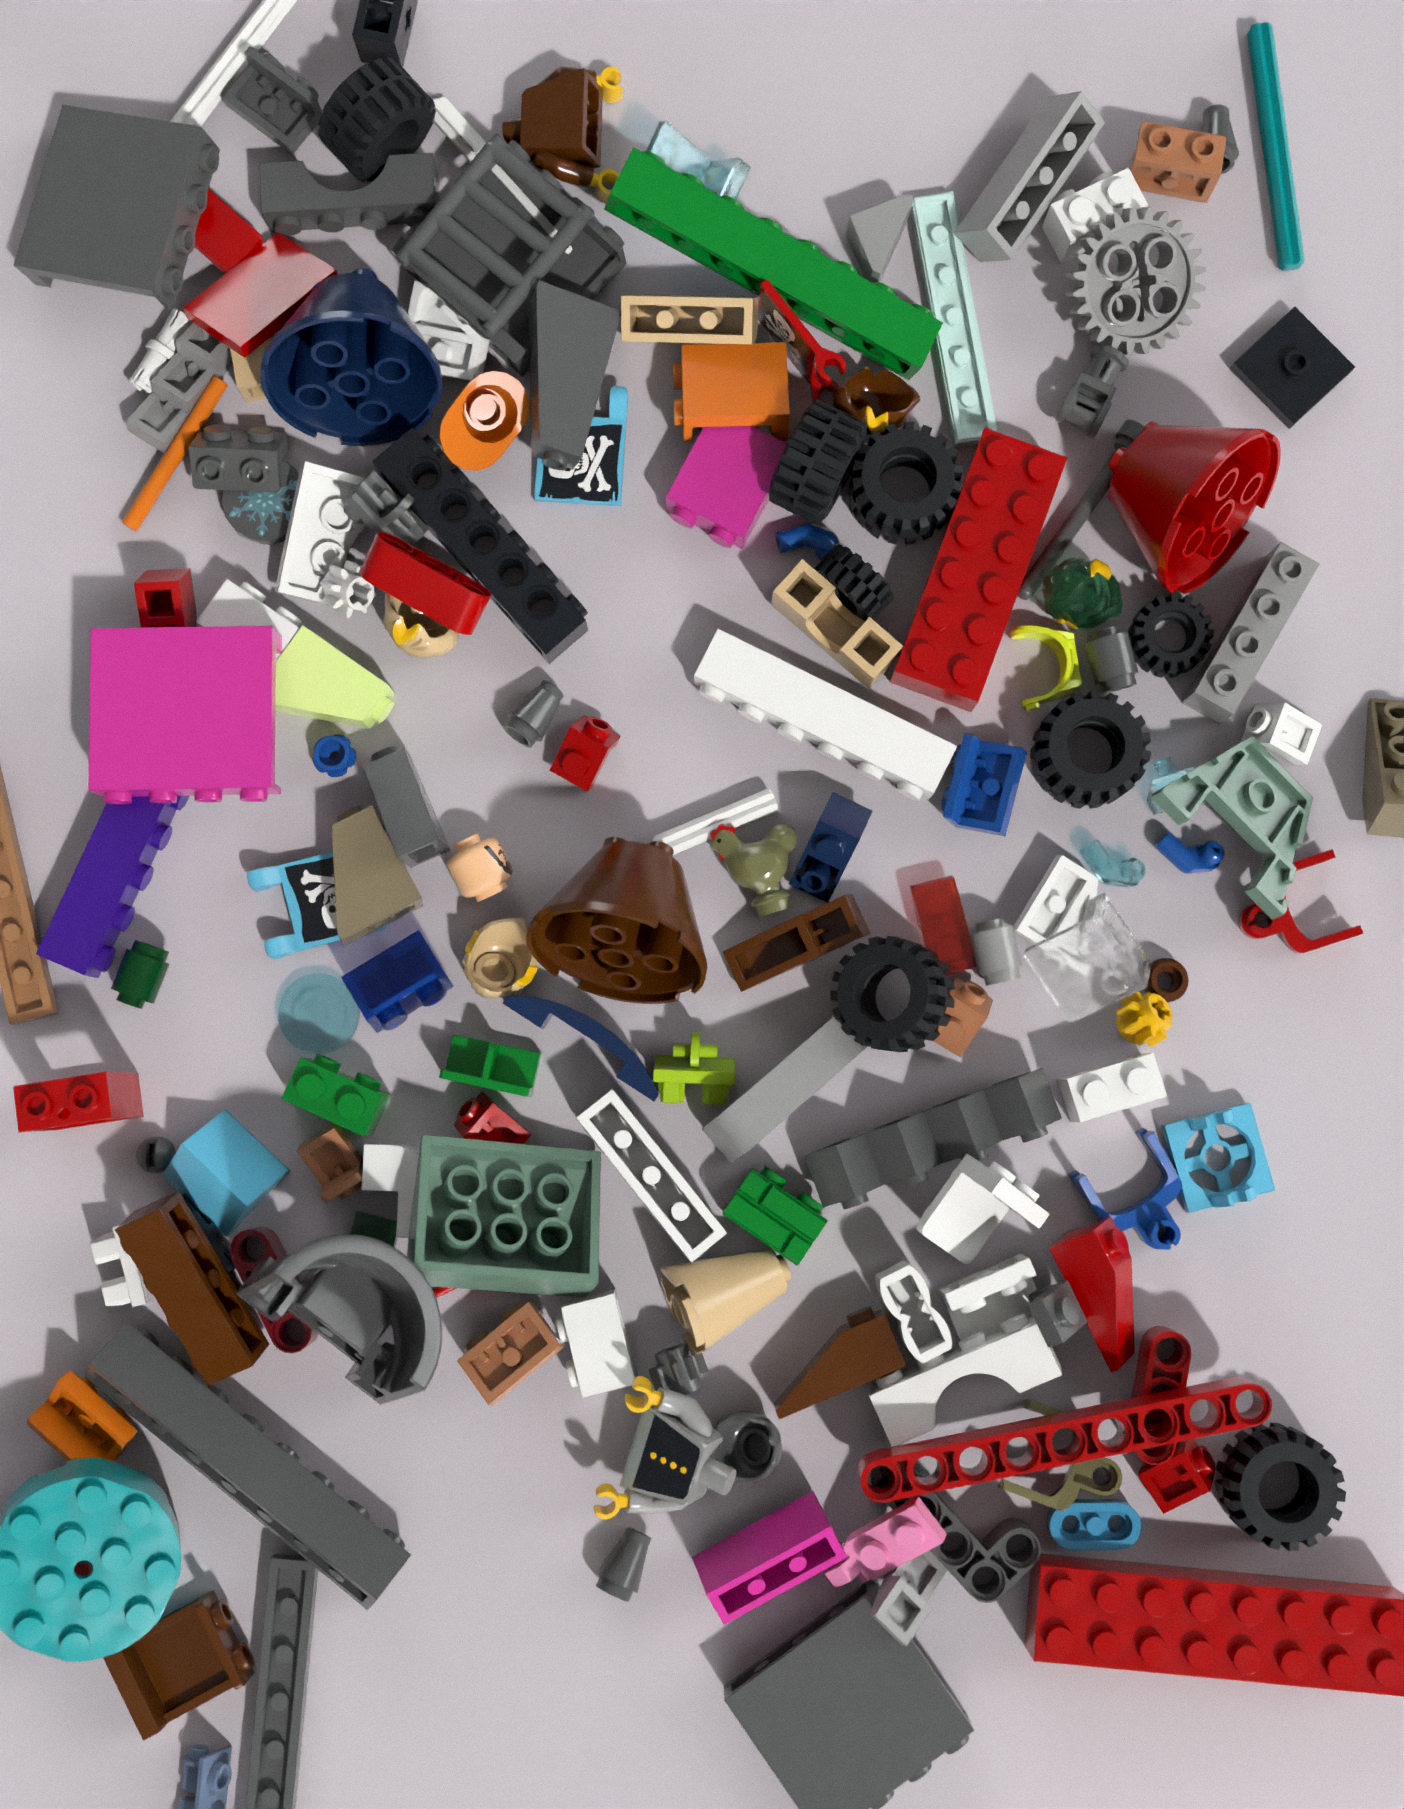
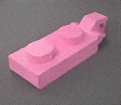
[824,1496,947,1588]

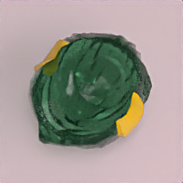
[1042,557,1123,629]

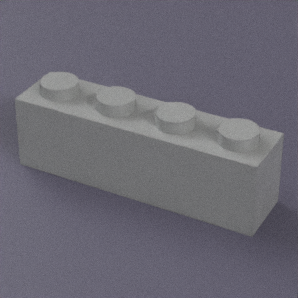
[955,91,1105,262]

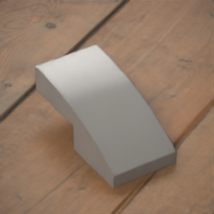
[870,1550,947,1647]

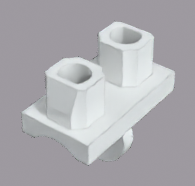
[90,1225,150,1307]

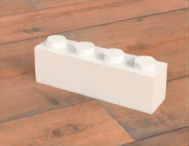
[576,1089,727,1263]

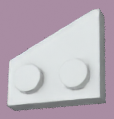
[408,281,490,382]

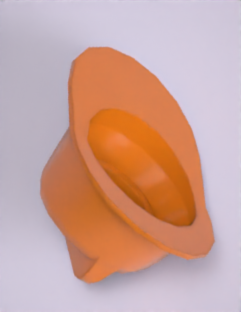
[439,371,530,471]

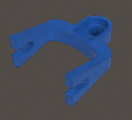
[1068,1128,1182,1250]

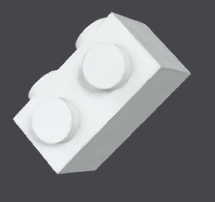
[1042,167,1148,264]

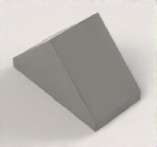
[846,194,914,283]

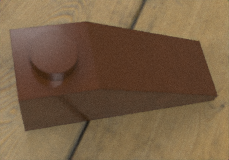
[774,1306,906,1419]

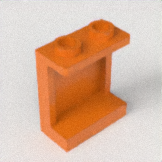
[673,342,790,442]

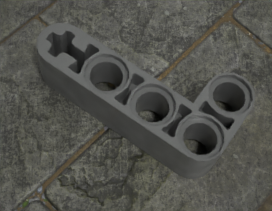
[868,1447,1041,1603]

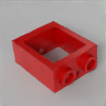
[13,1072,144,1133]

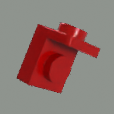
[454,1091,532,1144]
[1138,1439,1216,1514]

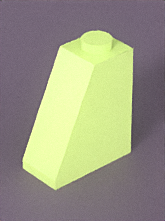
[275,625,395,729]

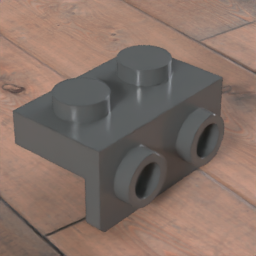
[222,46,322,155]
[189,424,289,493]

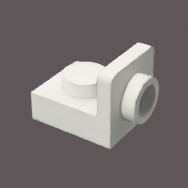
[1241,702,1322,765]

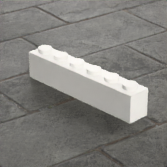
[694,629,957,801]

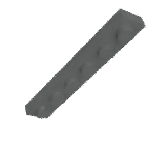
[245,1554,318,1809]

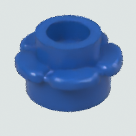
[313,734,356,777]

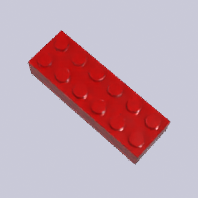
[890,428,1068,712]

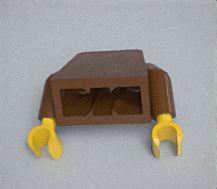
[502,66,623,202]

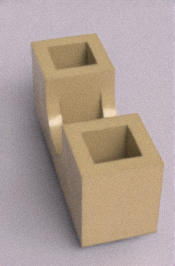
[771,559,903,690]

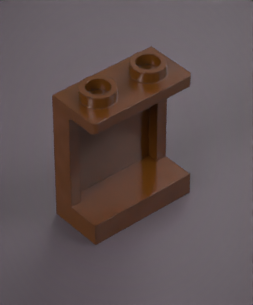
[103,1590,254,1741]

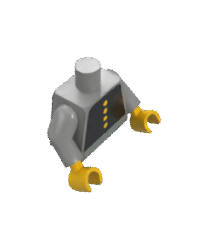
[593,1376,736,1519]

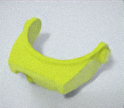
[1010,625,1083,711]

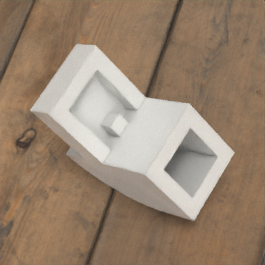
[362,1143,419,1238]

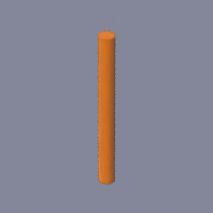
[121,376,228,532]

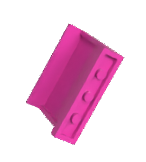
[88,626,282,804]

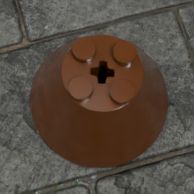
[526,837,708,1004]

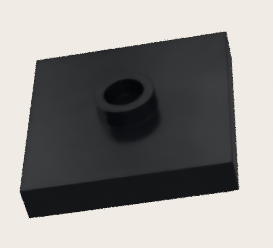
[1230,307,1355,429]

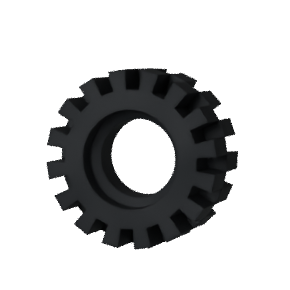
[814,544,894,621]
[1128,593,1214,678]

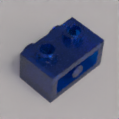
[341,930,454,1033]

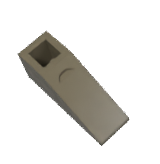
[1362,698,1404,838]

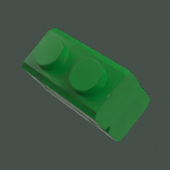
[722,1166,828,1266]

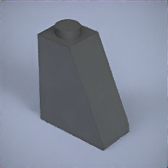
[363,747,451,868]

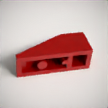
[134,568,197,628]
[1049,1216,1135,1372]

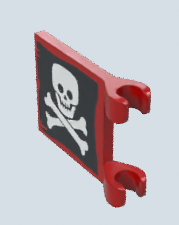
[758,279,846,403]

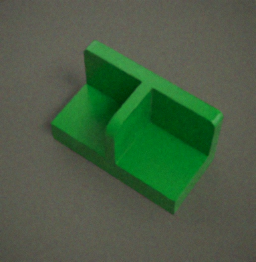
[439,1034,542,1097]

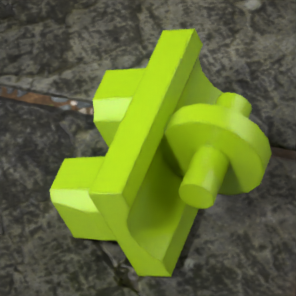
[653,1031,735,1105]

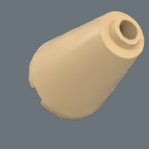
[660,1249,791,1355]

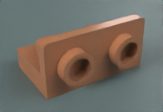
[1128,121,1226,203]
[457,1302,565,1406]

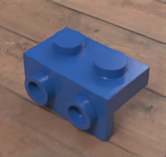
[941,733,1027,836]

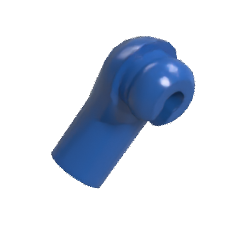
[775,523,839,561]
[1154,831,1225,874]

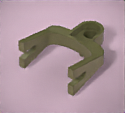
[998,1399,1122,1511]

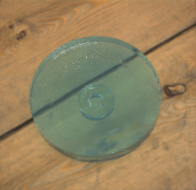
[278,973,360,1054]

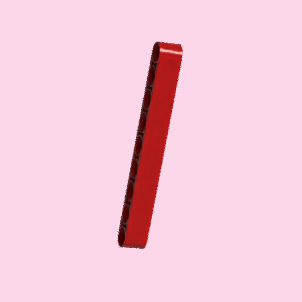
[857,1377,1272,1502]

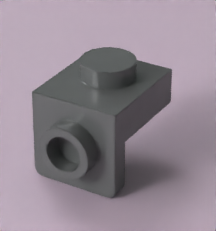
[1028,1280,1088,1348]

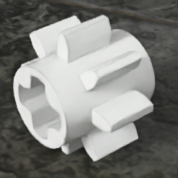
[319,560,377,618]

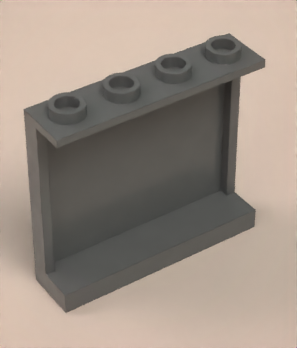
[13,105,220,310]
[390,133,627,377]
[724,1579,974,1809]

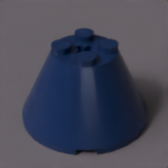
[261,268,442,446]

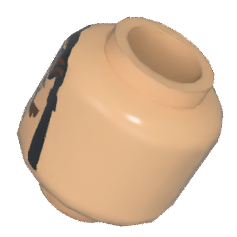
[447,833,513,902]

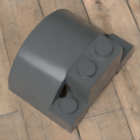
[236,1234,442,1405]

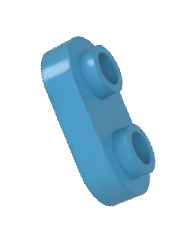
[1046,1499,1142,1550]

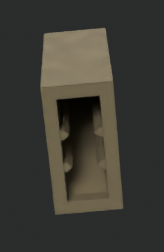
[332,805,423,947]

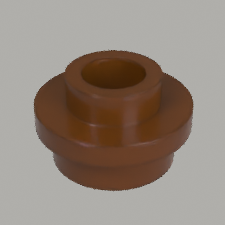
[1143,958,1189,1003]

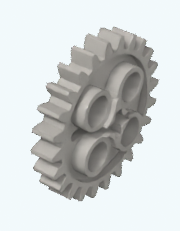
[1065,207,1206,355]

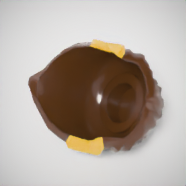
[833,366,920,435]

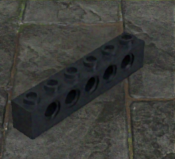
[372,427,588,664]

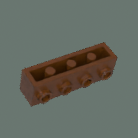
[115,1190,269,1385]

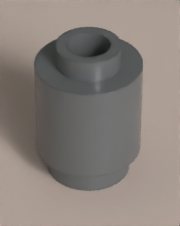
[1085,626,1139,694]

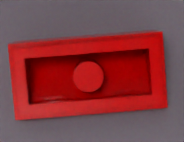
[194,189,263,274]

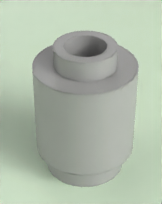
[969,918,1022,986]

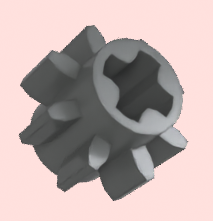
[648,1342,709,1395]

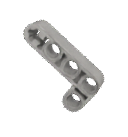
[702,1016,868,1163]

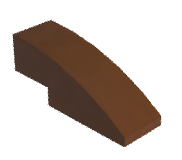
[723,894,871,992]

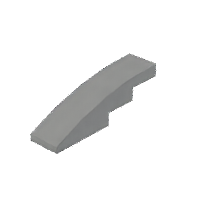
[126,323,232,453]

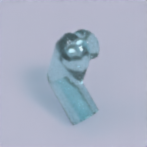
[1080,839,1146,888]

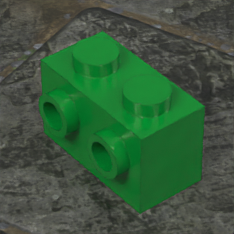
[281,1053,391,1137]

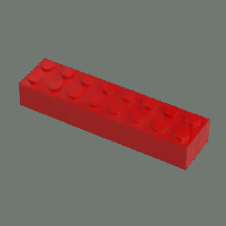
[1024,1553,1404,1697]

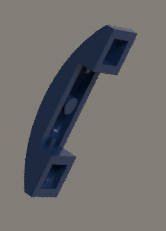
[502,996,660,1102]

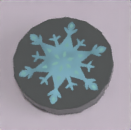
[221,460,299,545]

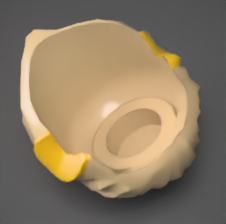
[384,592,459,658]
[462,918,538,999]

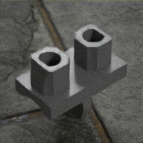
[344,470,429,546]

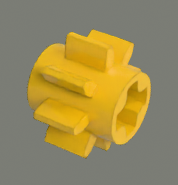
[1116,990,1173,1047]

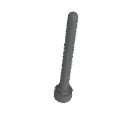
[1018,419,1144,600]

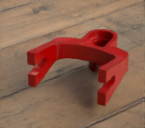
[1238,849,1364,954]

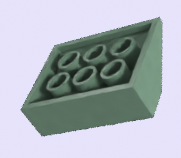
[407,1135,601,1298]

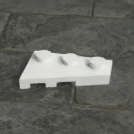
[274,461,366,602]

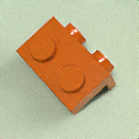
[27,1370,138,1462]

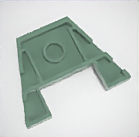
[1151,736,1313,920]

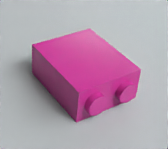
[665,426,787,550]

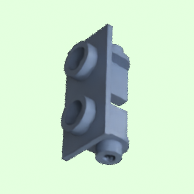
[179,1744,232,1809]

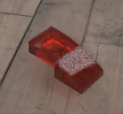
[910,875,976,975]

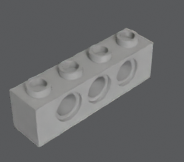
[1181,542,1320,724]

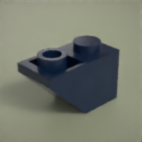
[789,792,873,903]

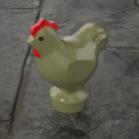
[710,823,797,917]

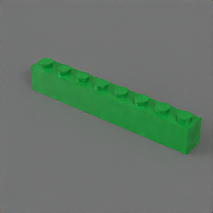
[604,147,943,380]

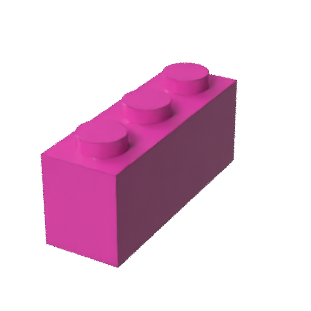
[692,1491,847,1625]

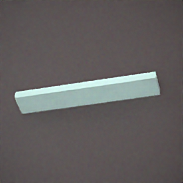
[911,191,997,448]

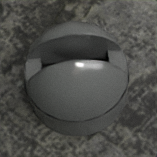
[136,1137,176,1173]

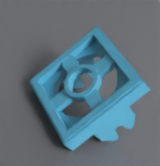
[1161,1103,1275,1213]

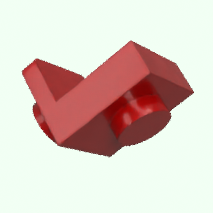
[550,715,621,792]

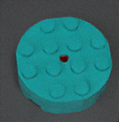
[0,1457,181,1662]

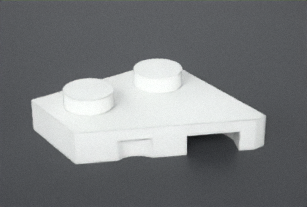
[1013,855,1098,976]

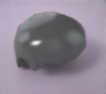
[714,1411,783,1483]

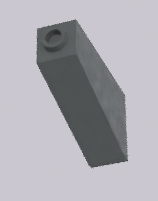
[528,280,621,471]

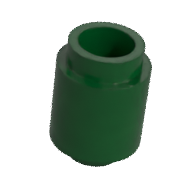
[111,940,169,1009]

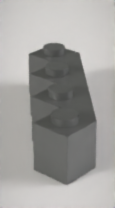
[804,1067,1062,1210]

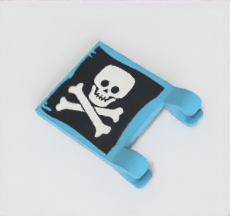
[534,386,629,507]
[247,851,387,959]

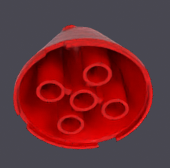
[1108,421,1281,594]

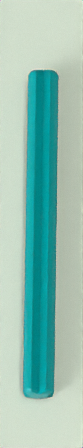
[1247,22,1305,271]

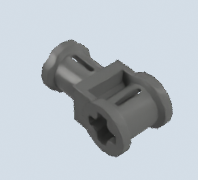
[1055,345,1129,439]

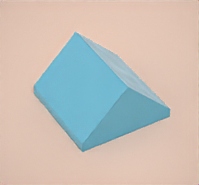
[162,1110,290,1237]

